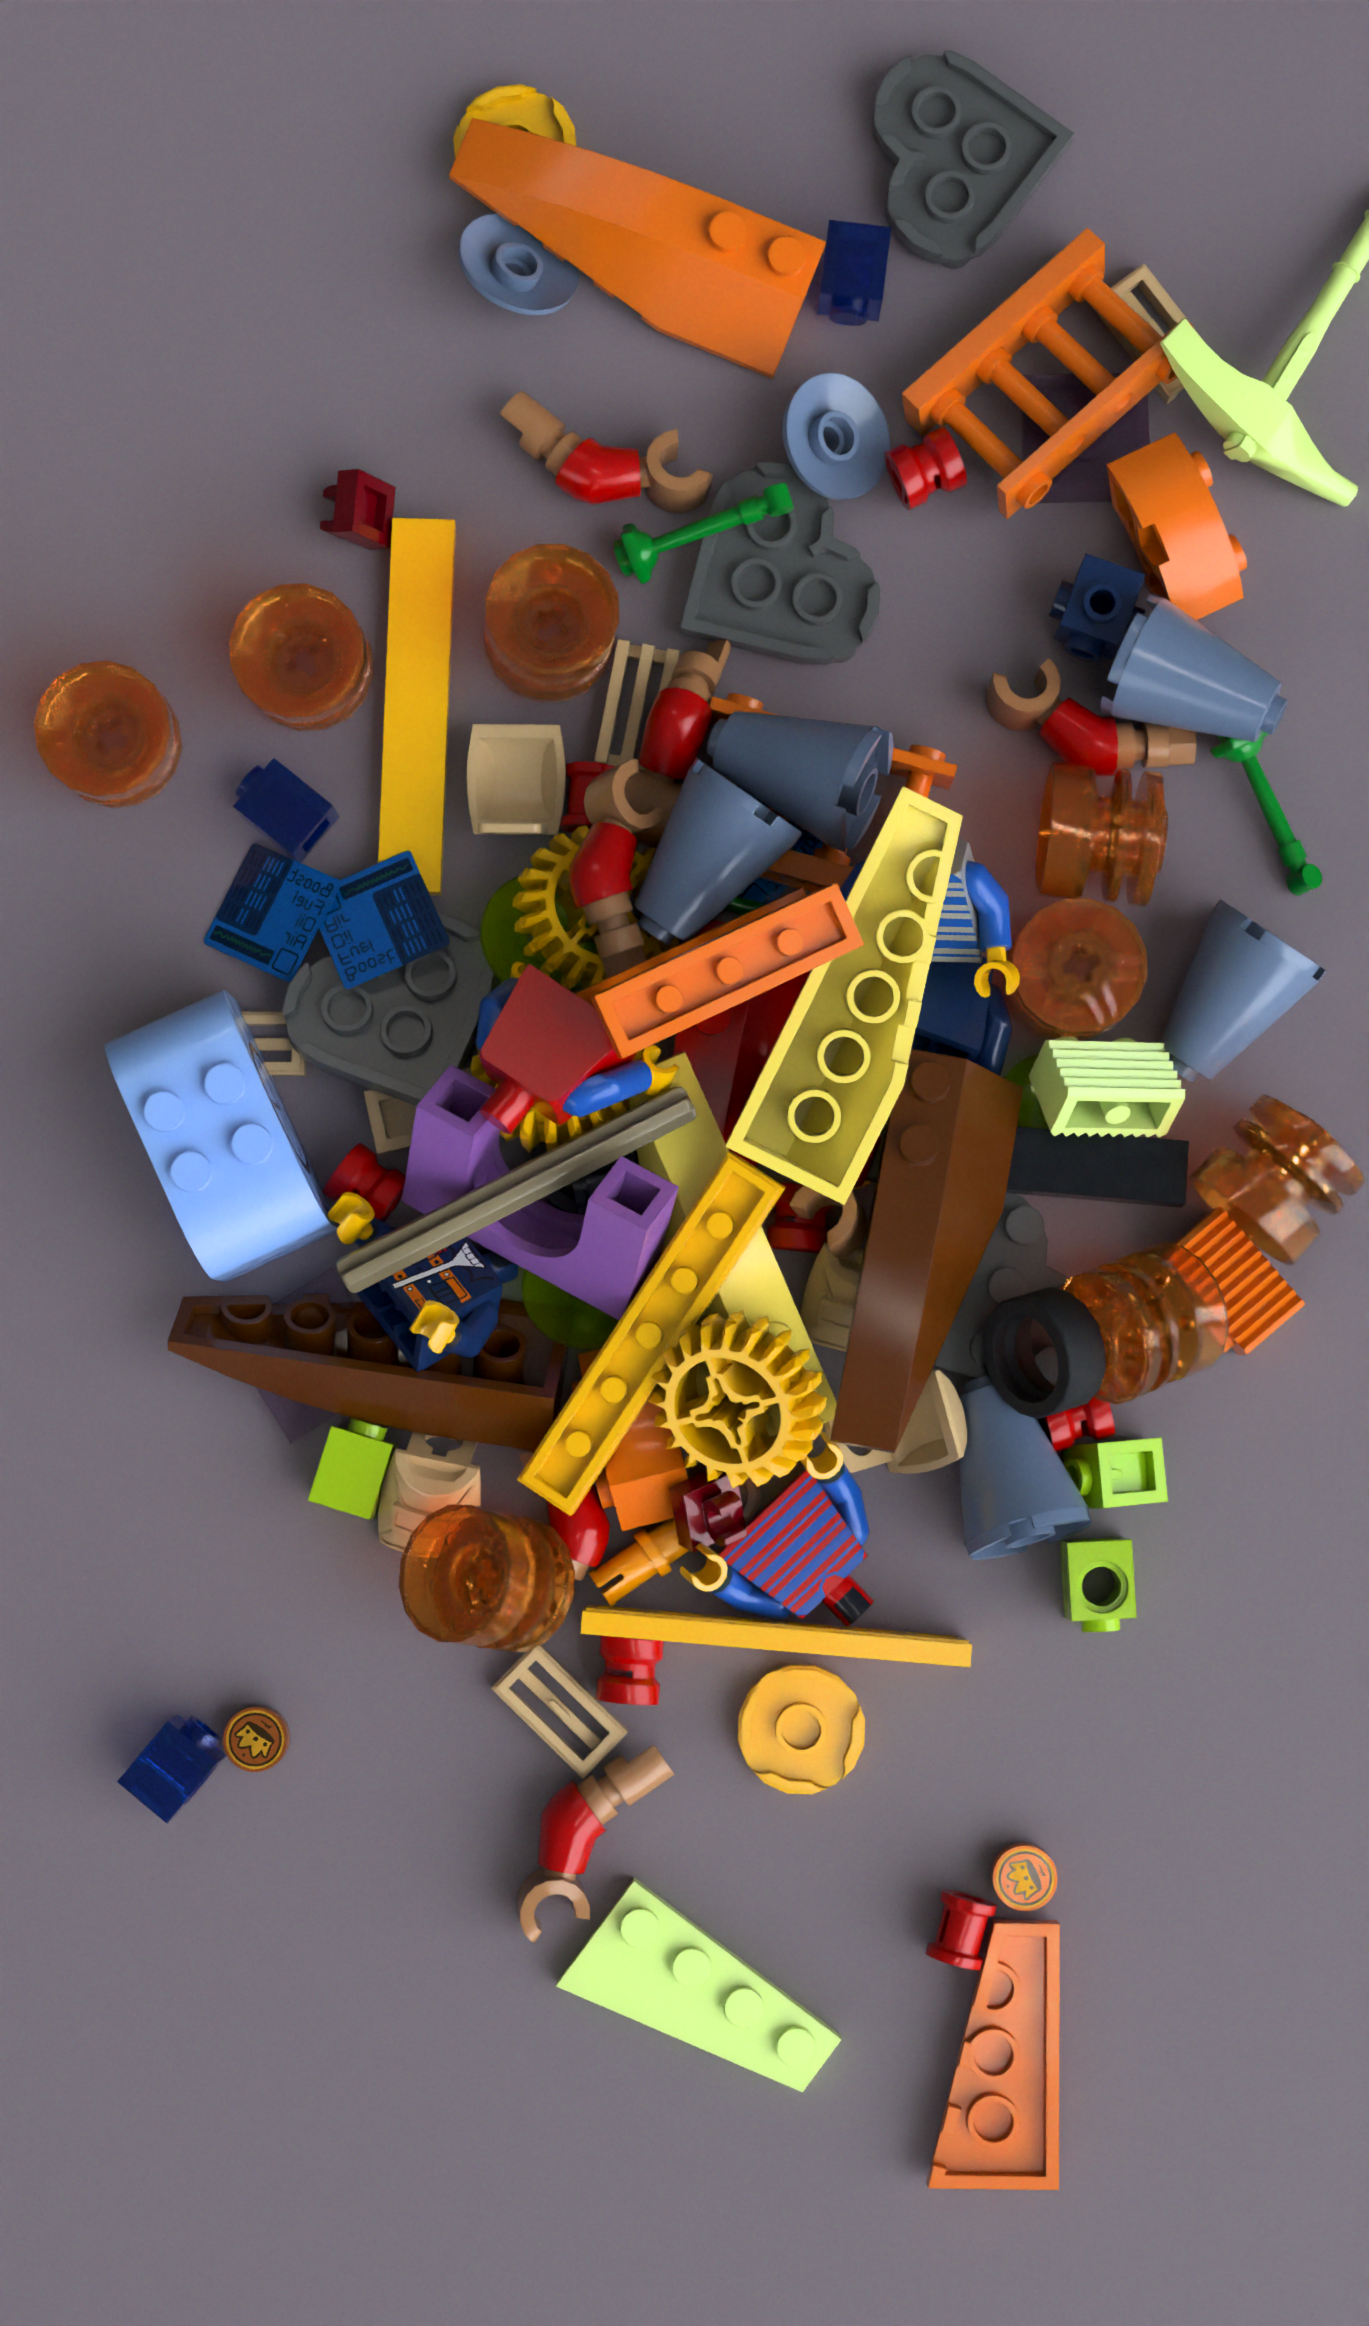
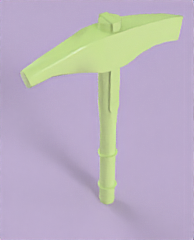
[1160,209,1369,507]

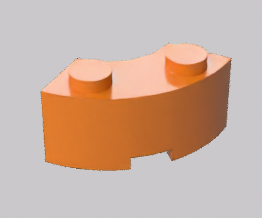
[1107,432,1247,620]
[571,1349,688,1531]

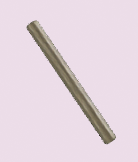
[336,1086,696,1293]

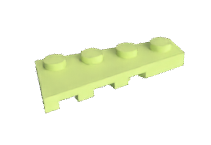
[556,1877,842,2092]

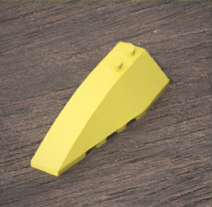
[725,786,963,1205]
[629,1051,837,1437]

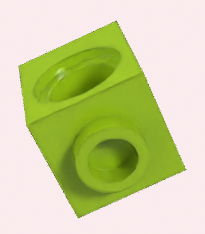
[308,1418,399,1520]
[1060,1537,1137,1632]

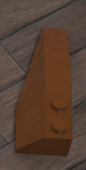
[830,1049,1023,1453]
[167,1293,574,1451]

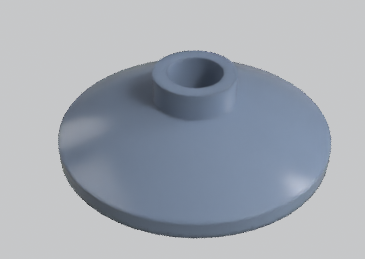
[458,213,579,315]
[782,373,890,500]

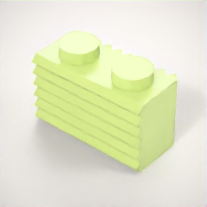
[1029,1036,1185,1138]

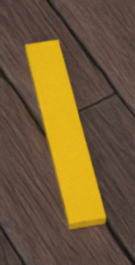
[378,518,456,896]
[517,1151,786,1516]
[580,1604,972,1667]

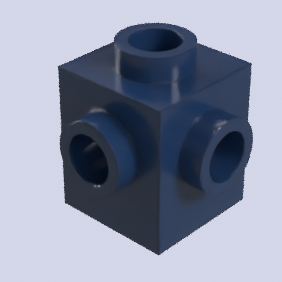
[1049,553,1146,662]

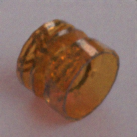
[484,544,620,702]
[229,583,374,732]
[34,661,183,808]
[1035,762,1168,907]
[1002,898,1148,1041]
[1188,1094,1365,1266]
[1060,1241,1229,1405]
[399,1505,575,1652]

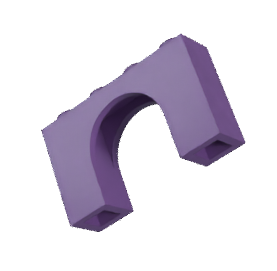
[402,1065,679,1320]

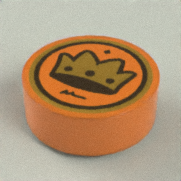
[991,1843,1058,1911]

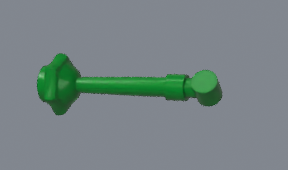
[613,483,794,584]
[1210,731,1322,896]

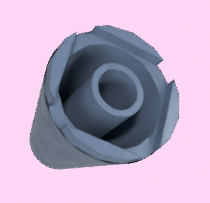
[1100,594,1288,742]
[707,711,894,852]
[634,758,803,946]
[1159,899,1327,1083]
[959,1375,1092,1561]

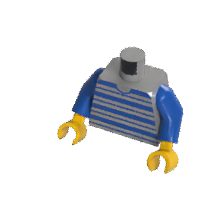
[840,839,1020,998]

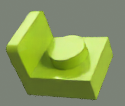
[1063,1437,1168,1509]

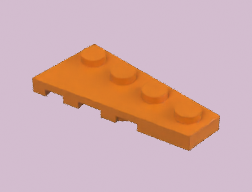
[926,1919,1060,2190]

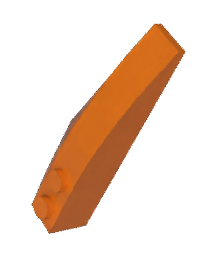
[449,118,827,379]

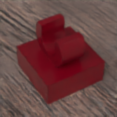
[320,469,396,550]
[669,1470,747,1553]

